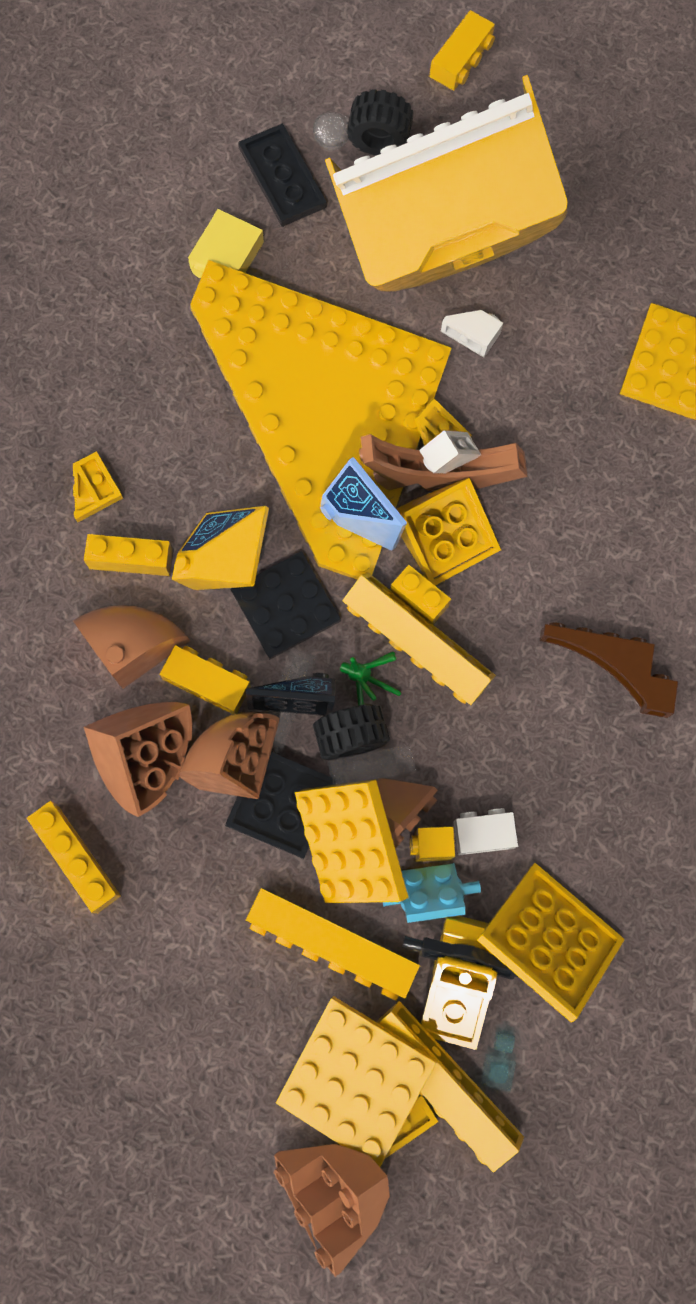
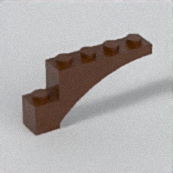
[540,622,678,718]

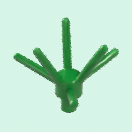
[340,652,401,706]

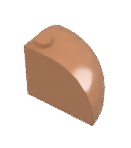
[73,605,190,689]
[84,702,192,817]
[179,712,280,799]

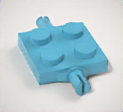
[383,863,481,923]

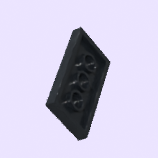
[238,123,327,227]

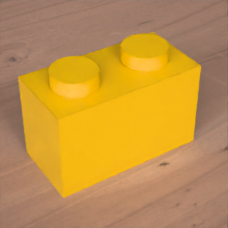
[390,565,451,624]
[409,827,455,862]

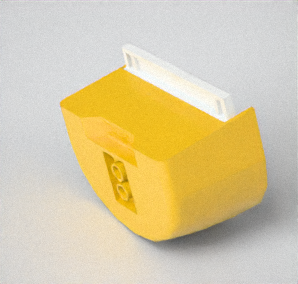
[325,75,567,292]

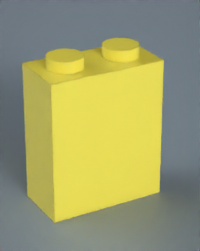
[188,209,264,278]

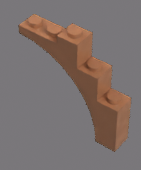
[359,434,528,491]

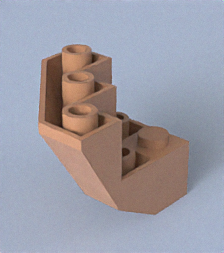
[376,778,438,849]
[274,1144,390,1277]

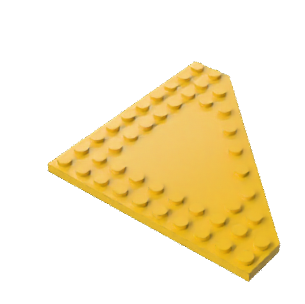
[190,260,452,580]

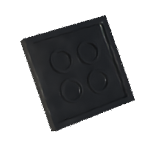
[230,551,341,660]
[225,752,337,859]

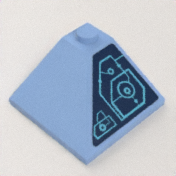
[320,457,407,551]

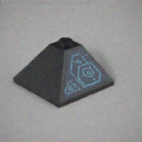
[246,673,335,716]

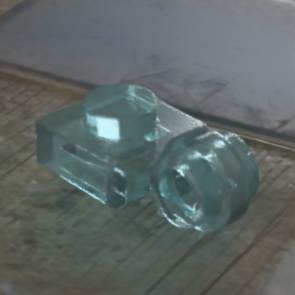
[480,1030,516,1092]

